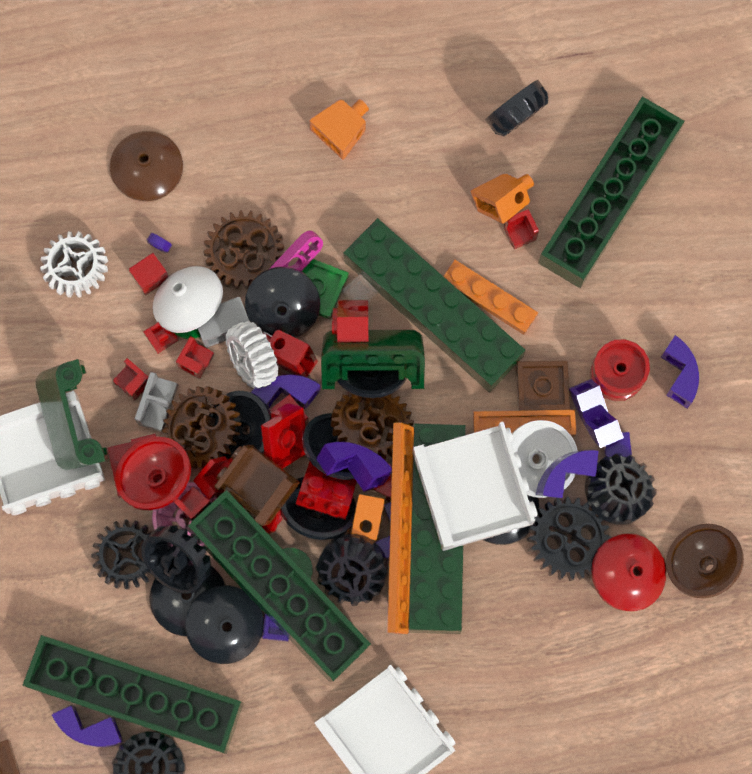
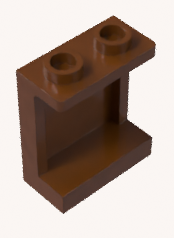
[215,445,300,526]

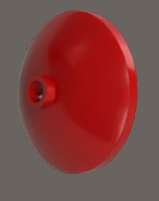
[115,437,191,511]
[592,533,666,612]

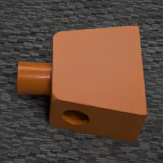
[310,99,369,160]
[470,174,534,224]
[351,494,386,540]

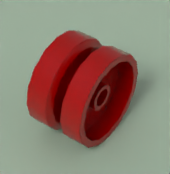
[590,339,650,401]

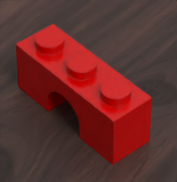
[332,300,368,342]

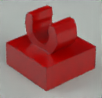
[143,322,179,354]

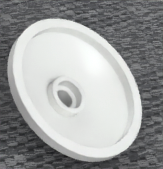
[153,266,223,333]
[510,420,578,498]

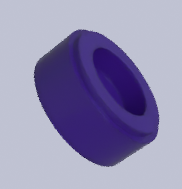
[146,233,172,253]

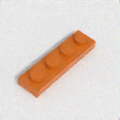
[443,260,538,335]
[473,410,576,437]

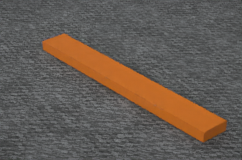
[387,422,414,634]

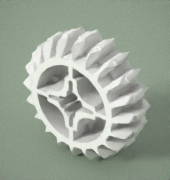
[40,231,108,298]
[226,321,278,388]

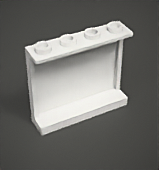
[0,391,105,515]
[412,422,537,551]
[315,665,456,774]

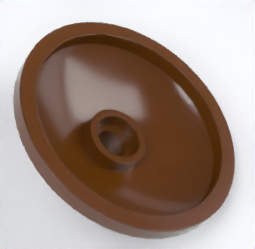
[110,131,183,201]
[666,524,744,598]

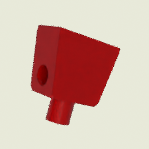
[263,330,318,378]

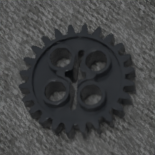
[527,496,611,581]

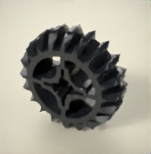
[91,519,153,590]

